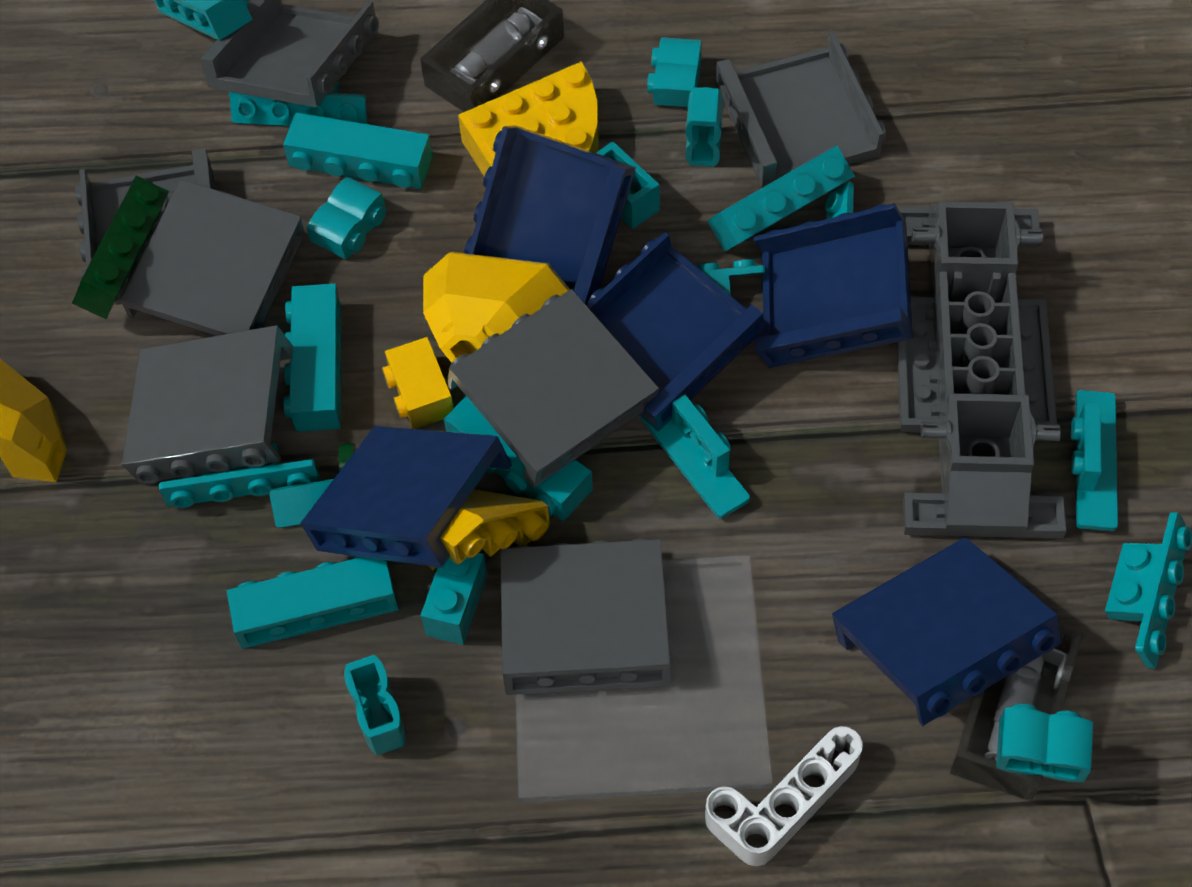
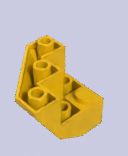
[423,252,570,363]
[0,359,67,483]
[429,489,550,570]

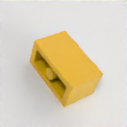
[382,337,454,429]

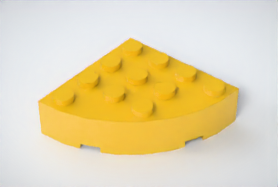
[458,61,599,176]

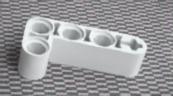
[705,726,862,866]

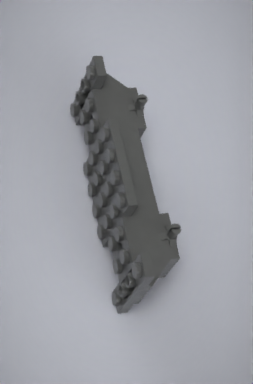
[896,201,1066,539]

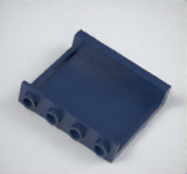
[464,125,636,305]
[754,203,913,368]
[586,232,764,431]
[300,426,512,568]
[832,537,1061,726]

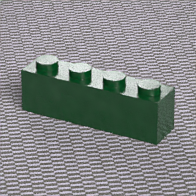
[72,175,169,320]

